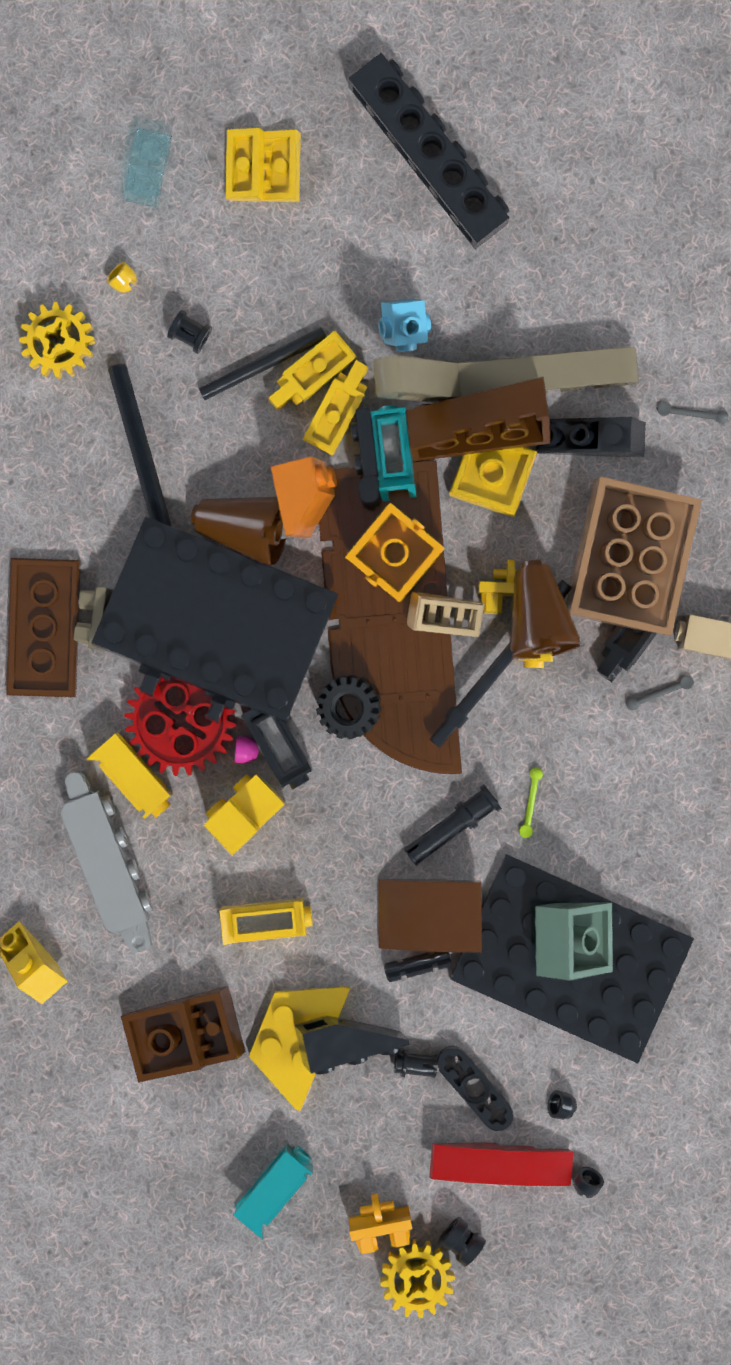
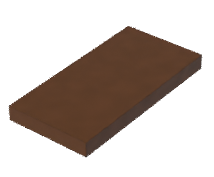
[6,558,81,698]

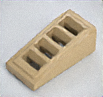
[407,592,485,637]

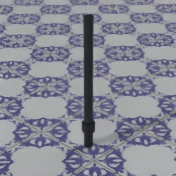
[429,580,572,748]

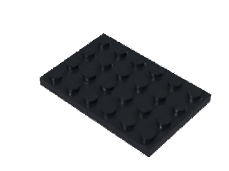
[450,854,694,1064]

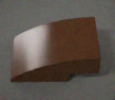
[378,879,482,952]
[121,986,246,1083]

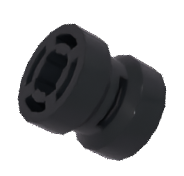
[438,1217,486,1267]

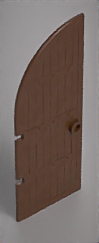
[319,460,462,774]

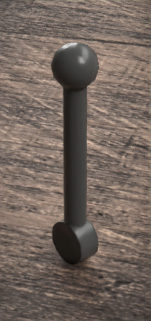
[657,402,729,424]
[626,676,694,711]

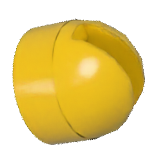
[106,262,137,293]

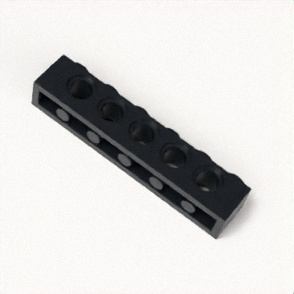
[348,53,510,249]

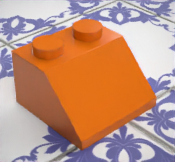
[271,456,337,539]

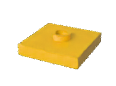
[449,447,537,518]

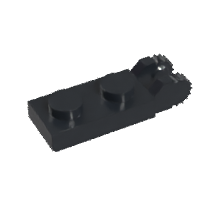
[351,408,382,511]

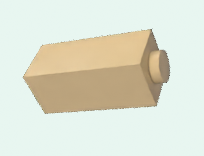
[674,615,731,660]

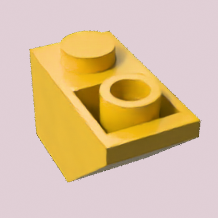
[0,921,68,1004]

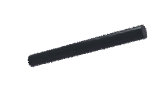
[198,327,326,400]

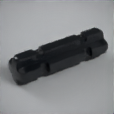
[384,952,452,982]

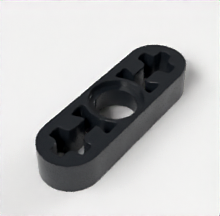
[438,1046,513,1131]

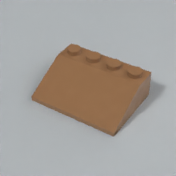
[566,476,702,636]

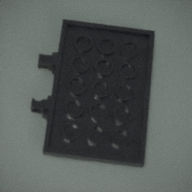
[91,516,339,723]

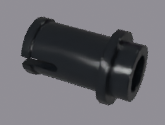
[394,1049,438,1078]

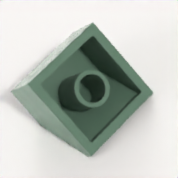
[535,902,613,980]

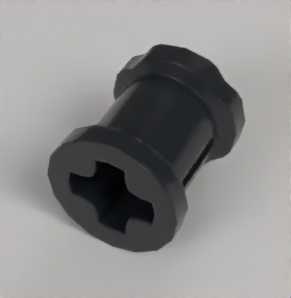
[167,310,212,354]

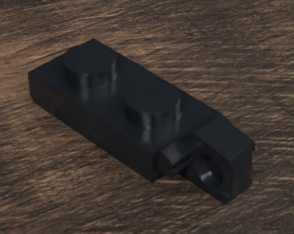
[597,625,657,683]

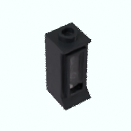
[241,709,313,790]

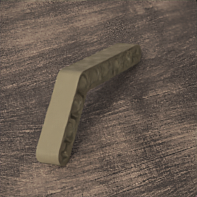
[373,347,639,403]

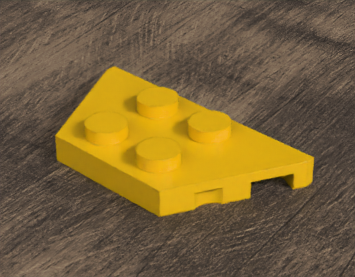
[249,986,350,1111]

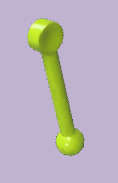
[519,767,543,838]

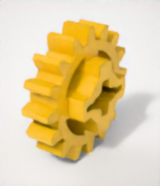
[19,302,96,379]
[380,1239,455,1319]

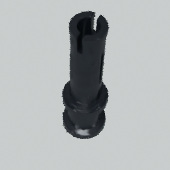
[403,784,502,866]

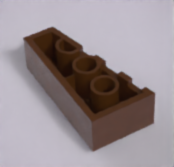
[406,377,550,462]

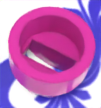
[235,736,259,764]

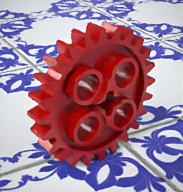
[124,677,237,776]

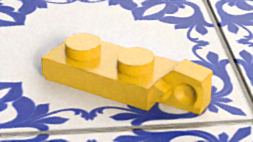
[268,330,357,411]
[302,360,368,456]

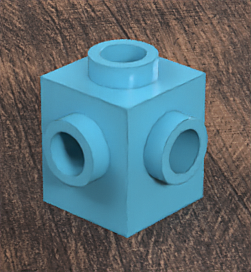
[378,298,431,351]

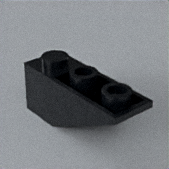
[533,417,646,457]
[294,1016,410,1075]

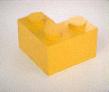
[203,773,286,856]

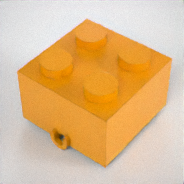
[345,503,445,602]

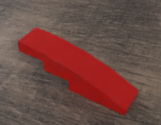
[429,1142,574,1186]

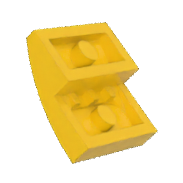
[226,128,301,202]

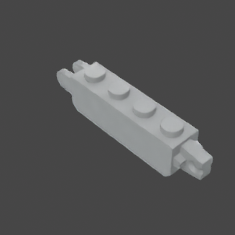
[60,770,153,954]

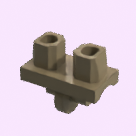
[74,587,114,651]

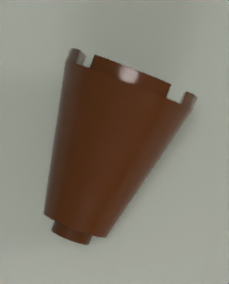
[191,497,287,565]
[510,560,580,660]

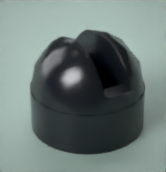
[547,1090,577,1120]
[573,1167,604,1198]

